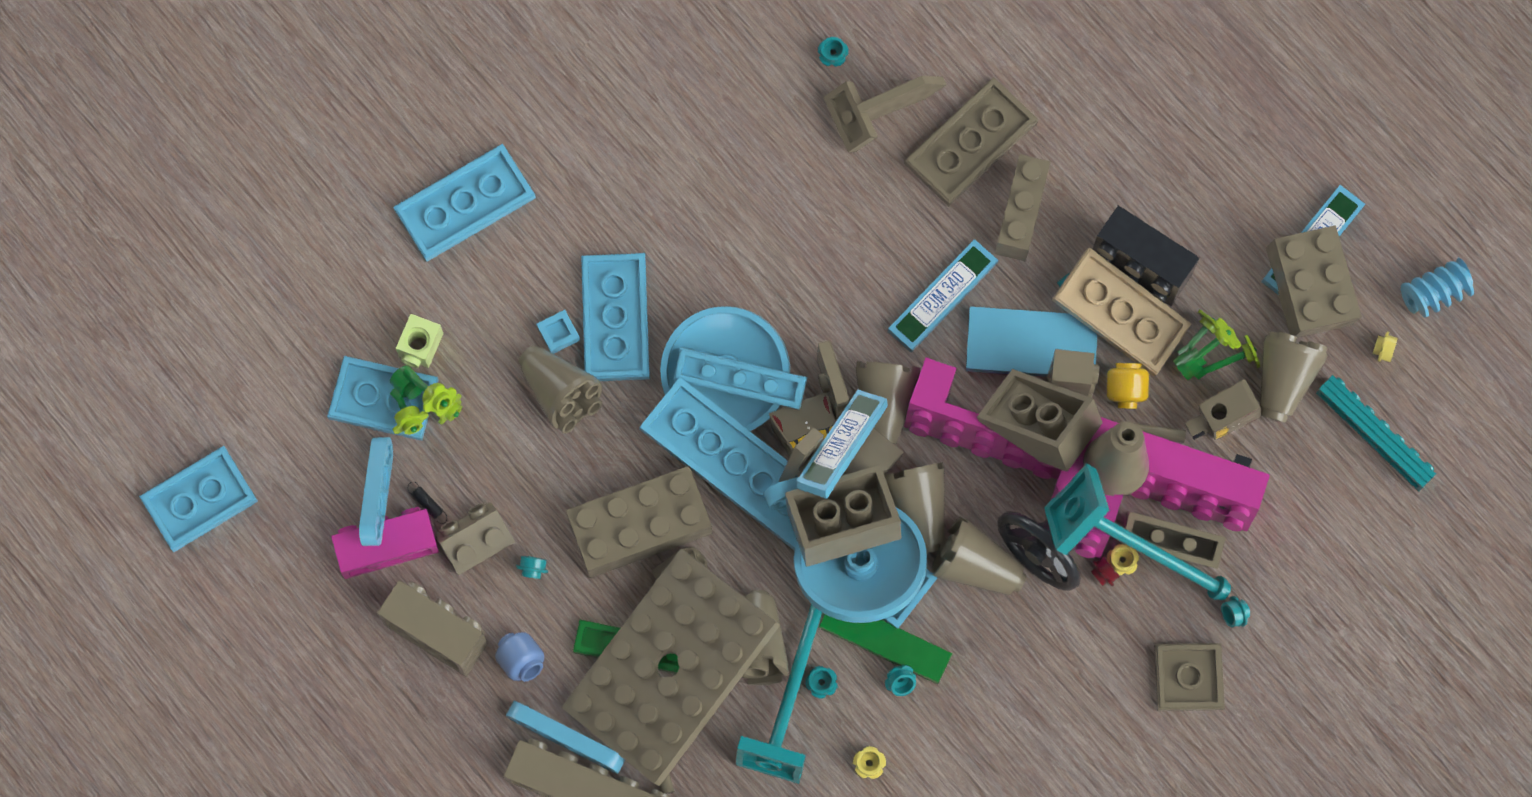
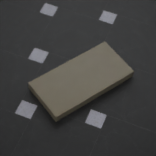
[904,77,1039,207]

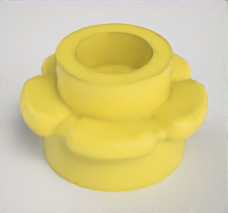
[1373,331,1398,362]
[1107,544,1139,575]
[853,746,886,779]

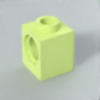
[396,314,444,368]

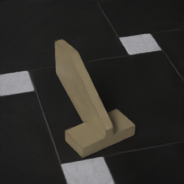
[823,76,947,153]
[779,427,904,482]

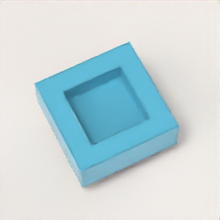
[536,310,580,354]

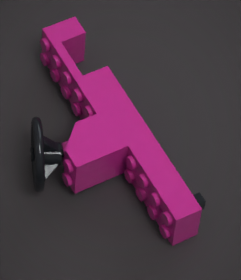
[904,358,1270,591]

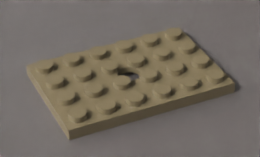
[561,549,780,786]

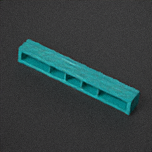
[1316,375,1436,492]

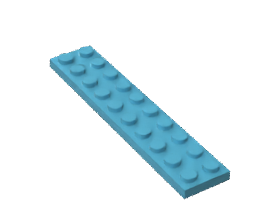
[639,377,937,629]

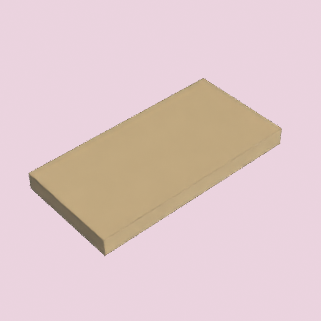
[1052,247,1191,376]

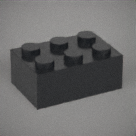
[1092,205,1200,306]

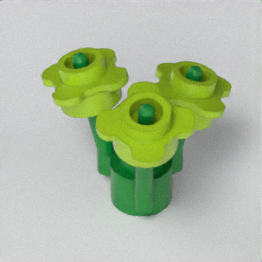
[390,365,462,435]

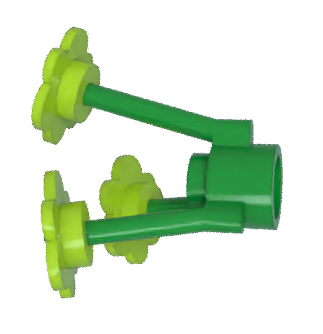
[1173,309,1260,380]

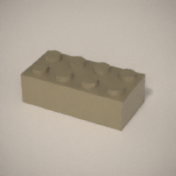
[566,466,712,578]

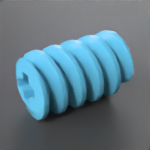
[1401,257,1474,318]

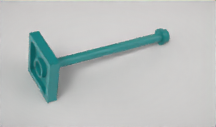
[1044,464,1231,600]
[736,604,822,784]

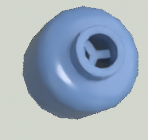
[495,632,545,682]

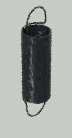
[407,482,447,524]

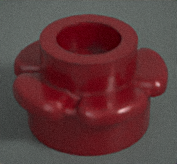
[1091,556,1120,586]

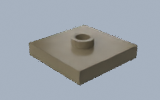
[817,340,849,420]

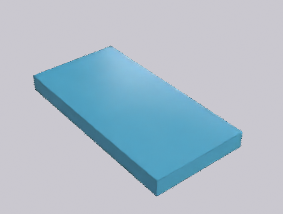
[393,144,536,262]
[581,253,650,381]
[966,307,1097,377]

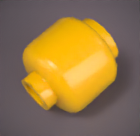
[1107,363,1149,409]

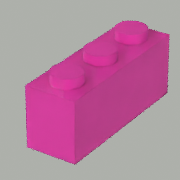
[331,507,439,579]

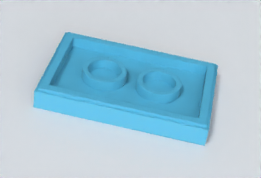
[327,356,439,441]
[139,446,258,553]

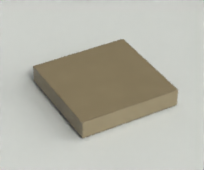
[1154,643,1225,711]

